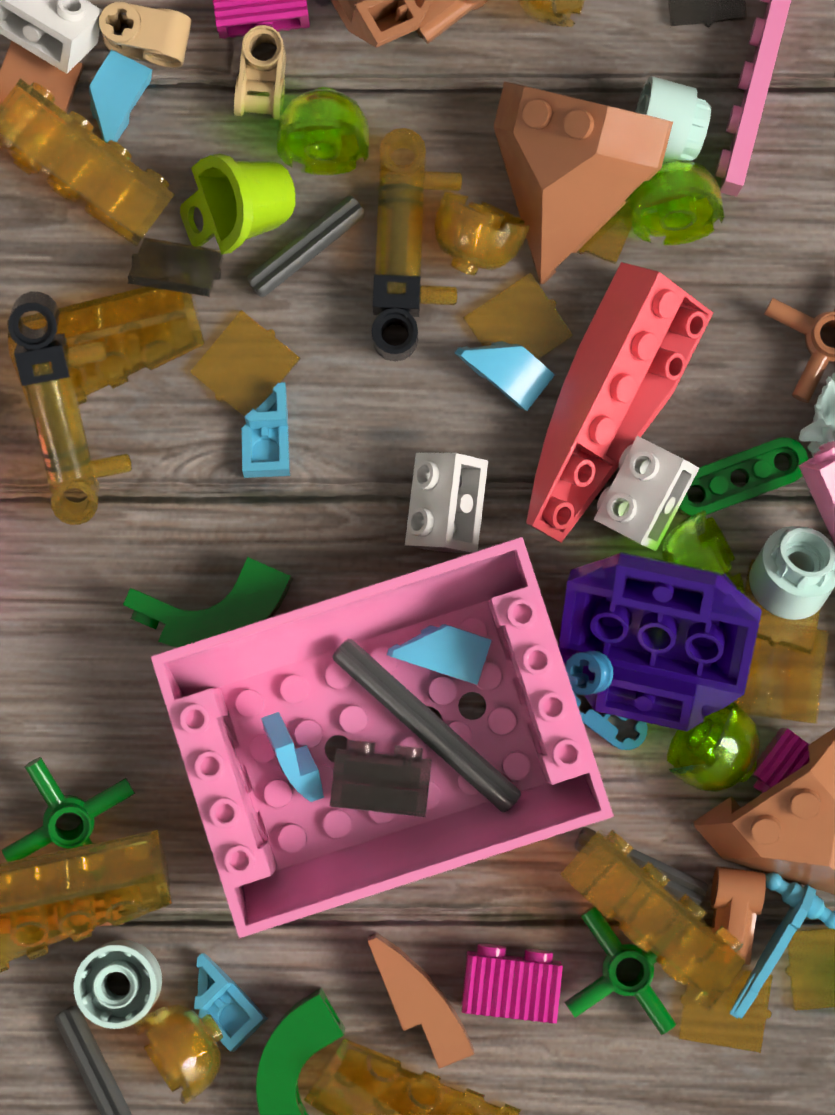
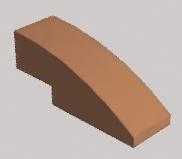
[368,933,474,1069]

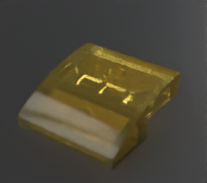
[720,621,829,724]

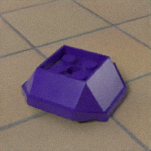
[558,552,762,732]

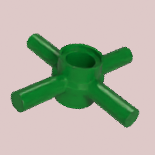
[1,757,135,886]
[564,905,692,1035]

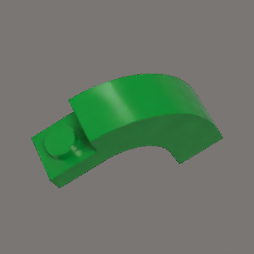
[123,557,293,648]
[256,988,345,1115]

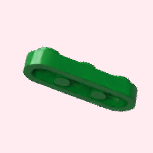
[678,437,808,518]

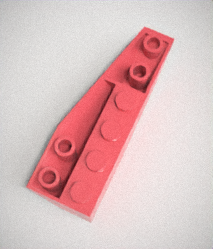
[526,262,713,543]

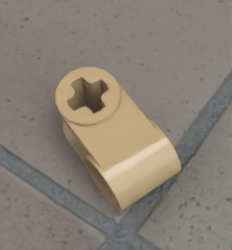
[99,2,192,68]
[234,25,287,120]

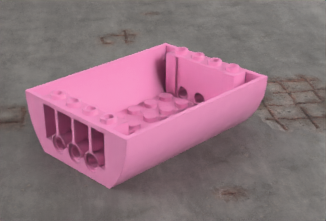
[151,537,614,938]

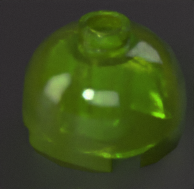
[277,87,369,175]
[630,159,725,245]
[662,510,745,594]
[667,702,760,792]

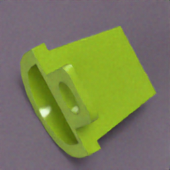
[180,153,295,255]

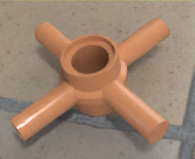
[764,298,835,403]

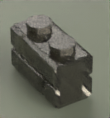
[330,739,432,817]

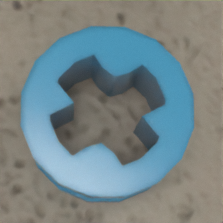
[565,651,613,695]

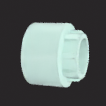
[635,76,711,166]
[749,526,835,620]
[74,940,162,1029]

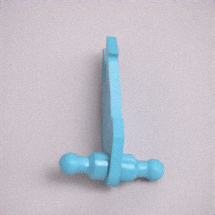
[729,872,835,1019]

